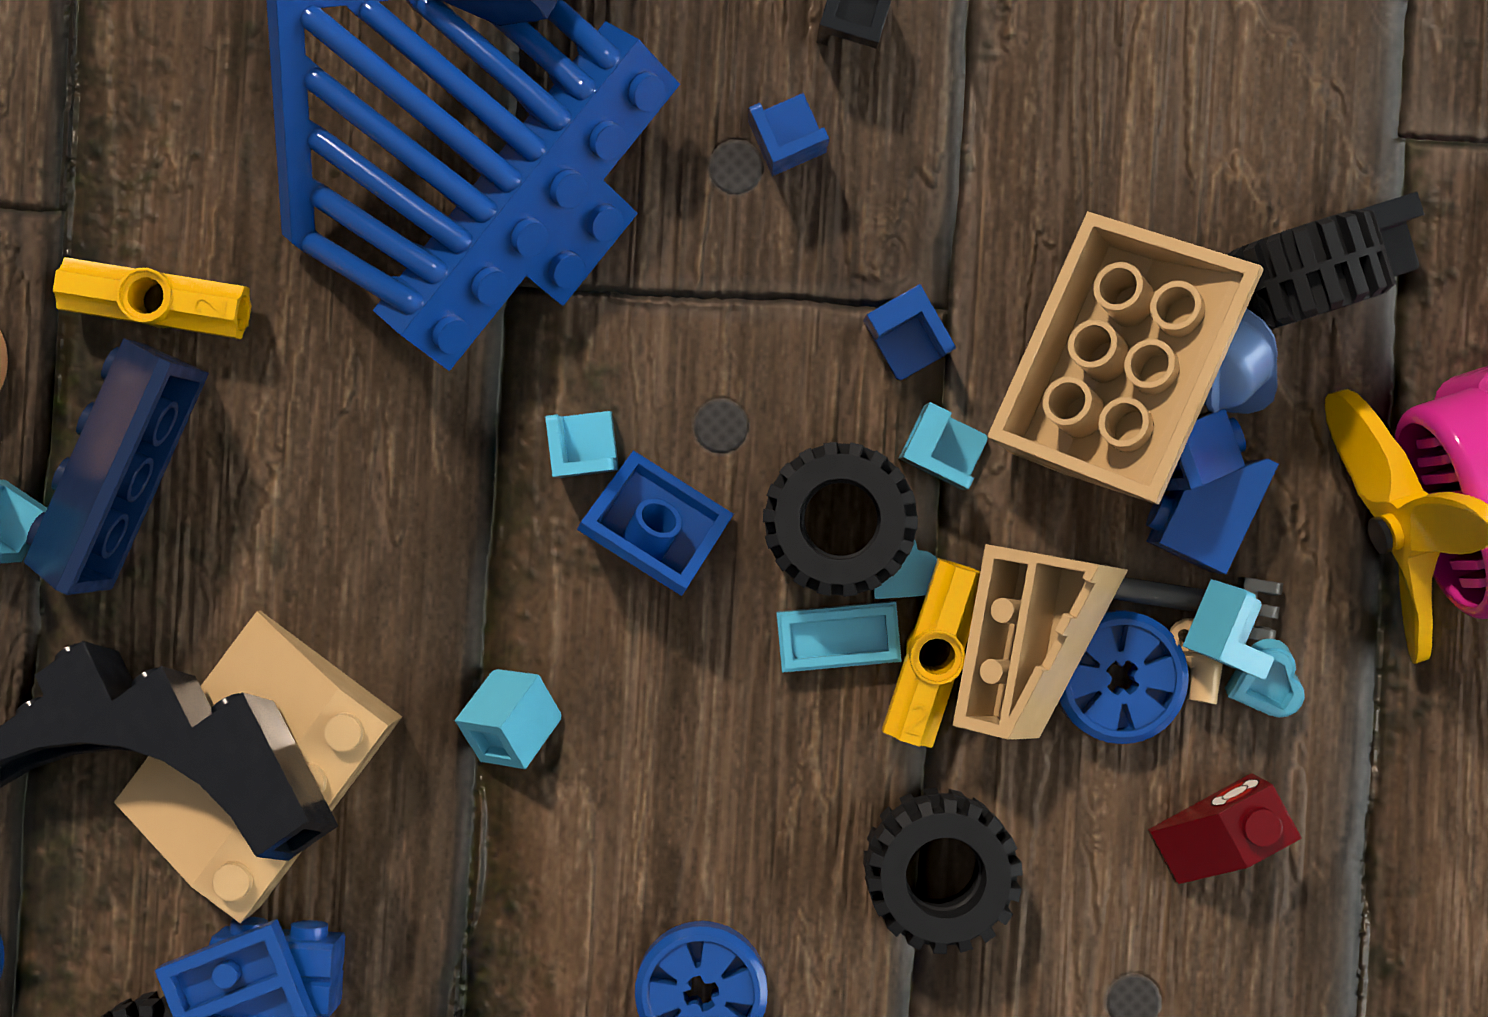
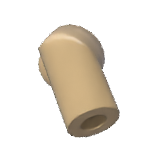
[1170,618,1223,705]

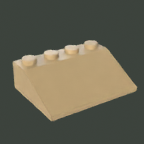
[987,211,1264,505]
[114,610,402,923]

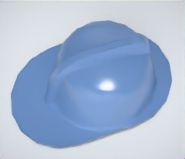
[1204,309,1278,414]

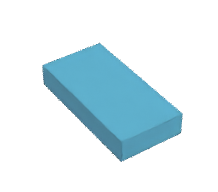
[776,601,902,673]

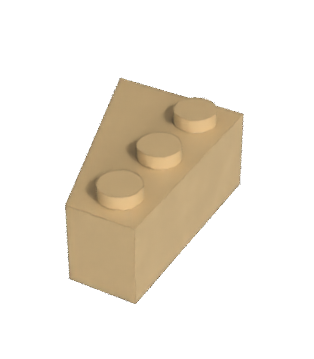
[953,544,1128,740]

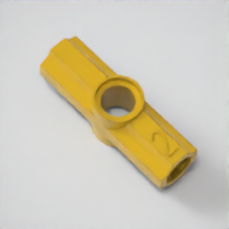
[53,257,252,339]
[882,558,980,748]

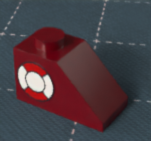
[1148,773,1302,884]

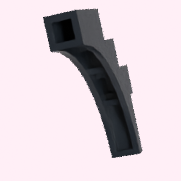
[0,641,339,861]

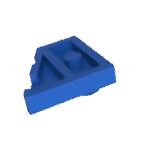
[155,919,316,1017]

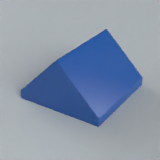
[577,450,734,596]

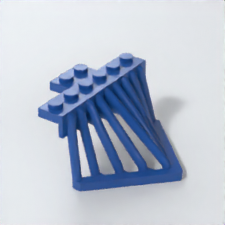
[266,0,680,371]

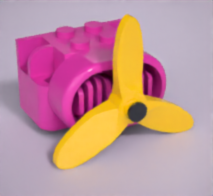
[1325,366,1488,664]

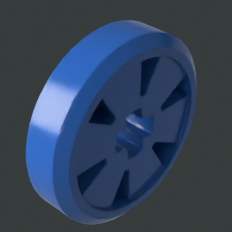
[1058,610,1189,744]
[635,921,768,1017]

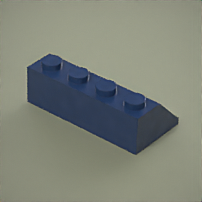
[24,338,209,595]

